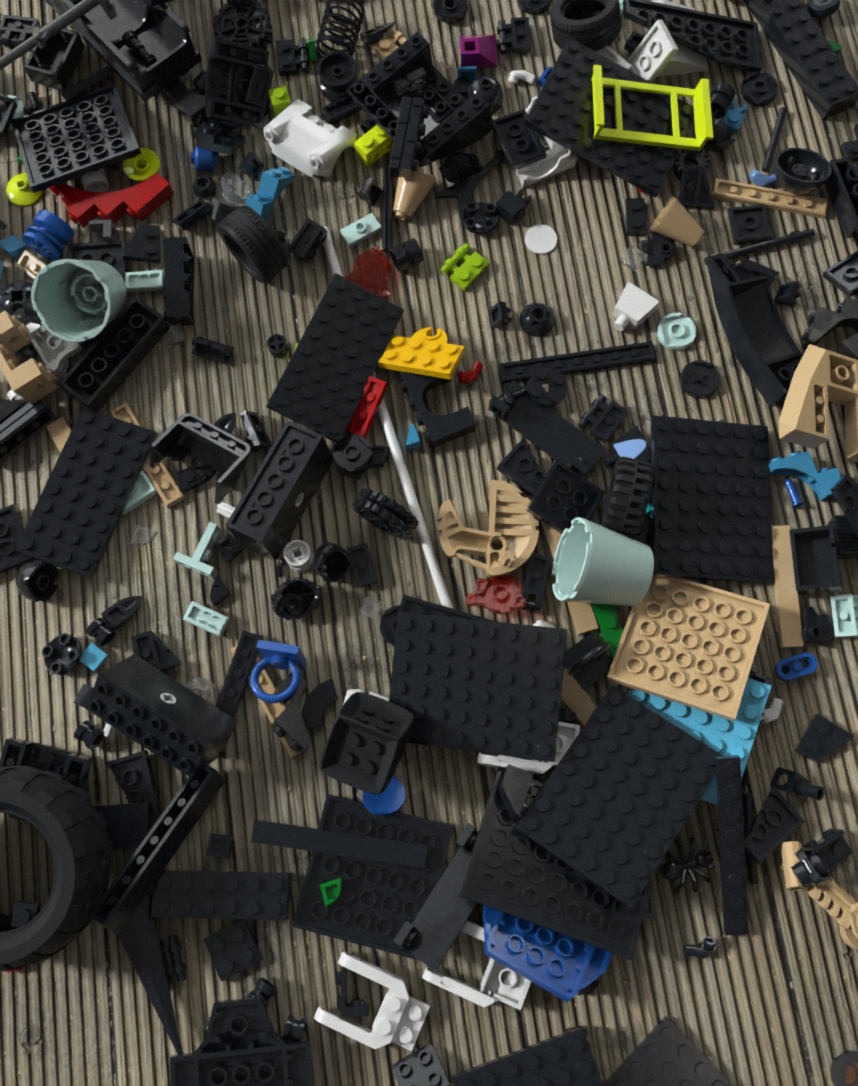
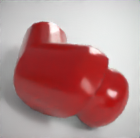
[457,361,483,384]

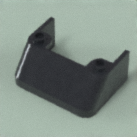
[150,413,250,504]

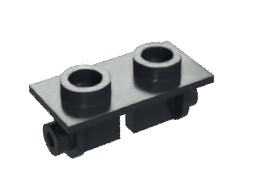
[191,336,234,365]

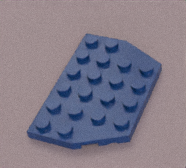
[483,906,612,1002]

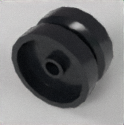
[317,51,359,101]

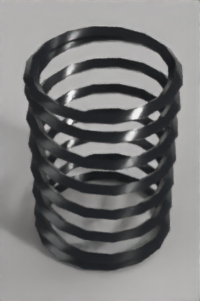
[314,0,365,58]

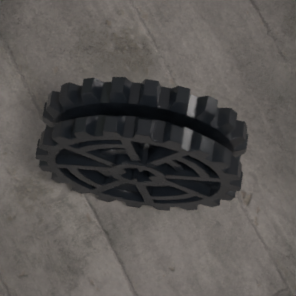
[213,0,273,50]
[352,488,419,540]

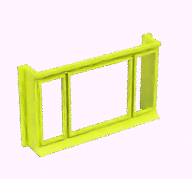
[591,65,713,151]

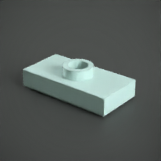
[340,213,382,248]
[125,270,165,293]
[183,601,230,637]

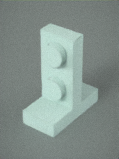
[173,522,221,579]

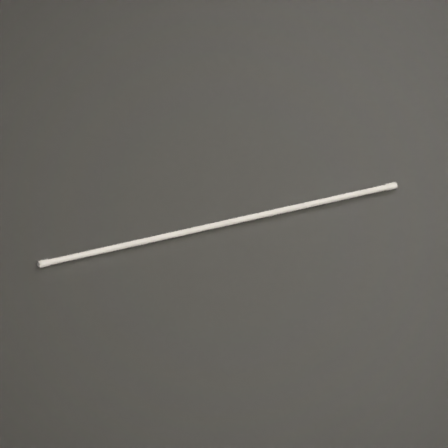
[322,226,498,772]

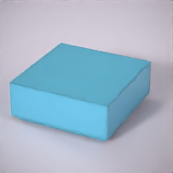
[80,642,109,672]

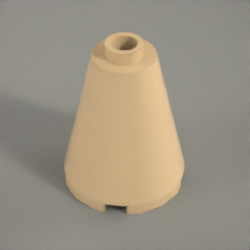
[393,167,436,221]
[650,196,705,247]

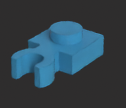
[723,100,747,134]

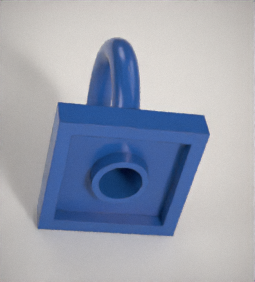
[250,640,307,703]

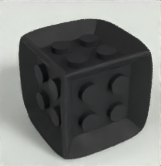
[321,692,414,795]

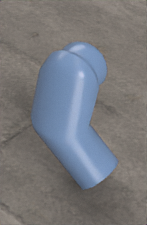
[749,170,778,187]

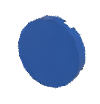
[362,777,406,817]

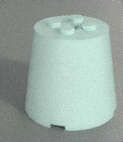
[31,259,127,342]
[552,517,654,606]

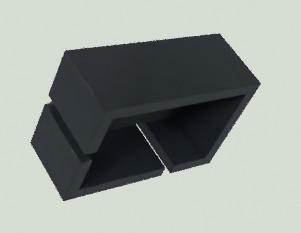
[24,23,85,91]
[789,525,842,595]

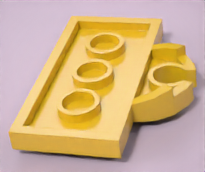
[378,327,465,380]

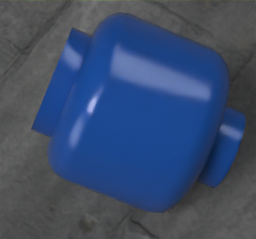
[191,147,218,172]

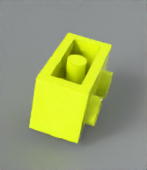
[354,125,393,167]

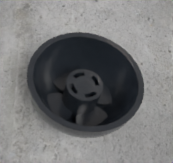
[774,148,832,194]
[0,280,43,326]

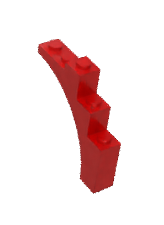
[49,172,174,228]

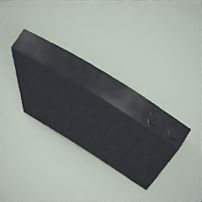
[706,254,803,408]

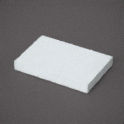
[627,20,678,83]

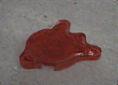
[345,247,391,299]
[466,574,526,614]

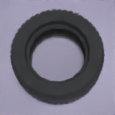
[550,0,622,51]
[218,206,289,283]

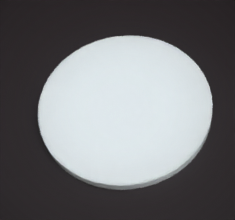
[525,224,557,254]

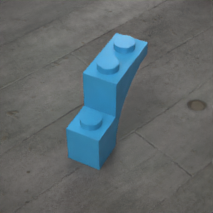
[245,166,296,222]
[768,451,841,501]

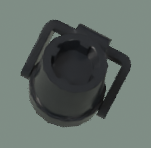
[791,848,833,888]

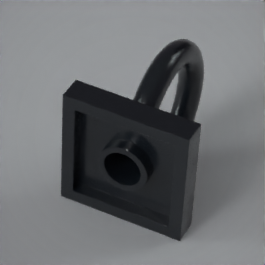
[564,633,612,690]

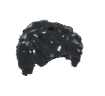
[271,577,322,621]

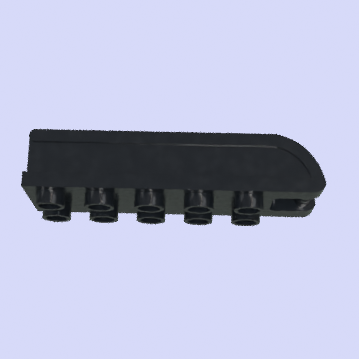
[45,0,202,102]

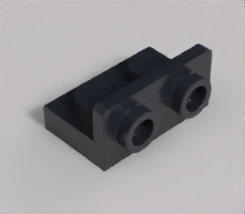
[804,828,853,870]

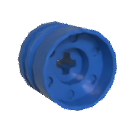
[22,209,75,261]

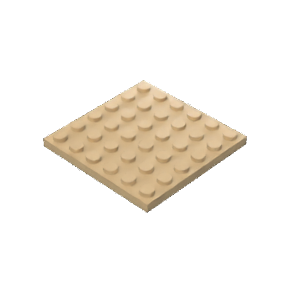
[607,576,770,722]

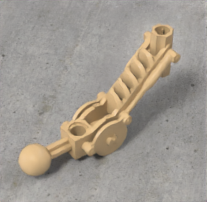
[780,841,858,950]

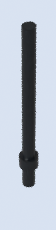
[704,228,815,265]

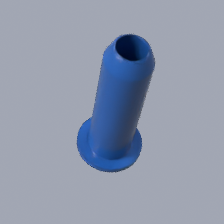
[785,479,804,508]

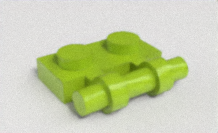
[440,243,489,292]

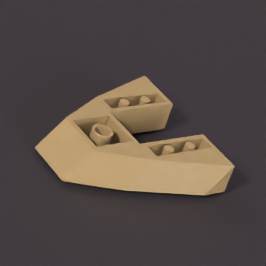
[779,344,858,462]

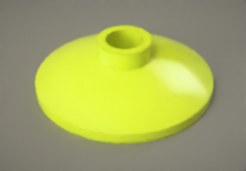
[123,148,160,182]
[6,173,43,207]

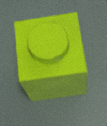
[269,85,291,117]

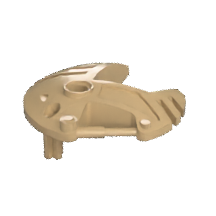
[437,480,539,578]

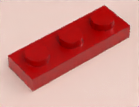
[346,376,389,438]

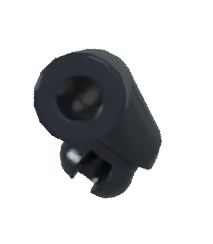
[684,936,717,959]

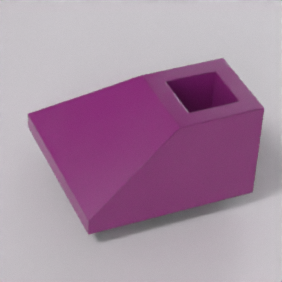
[459,34,497,68]

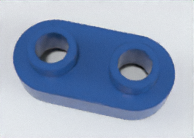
[774,653,818,681]

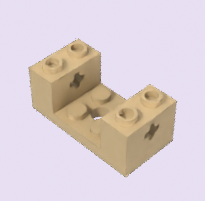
[0,311,59,404]

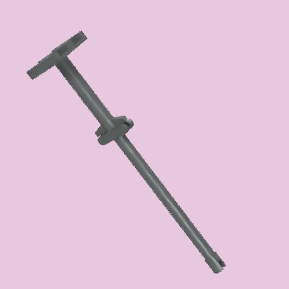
[0,0,117,70]

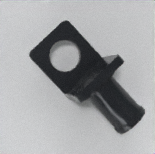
[770,767,824,803]

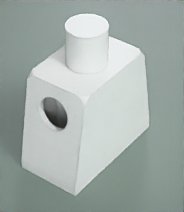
[613,281,659,331]

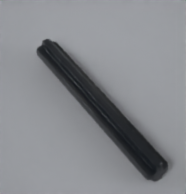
[382,167,393,253]

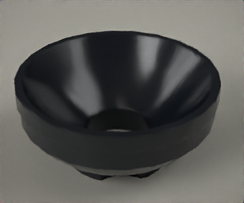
[519,302,554,337]

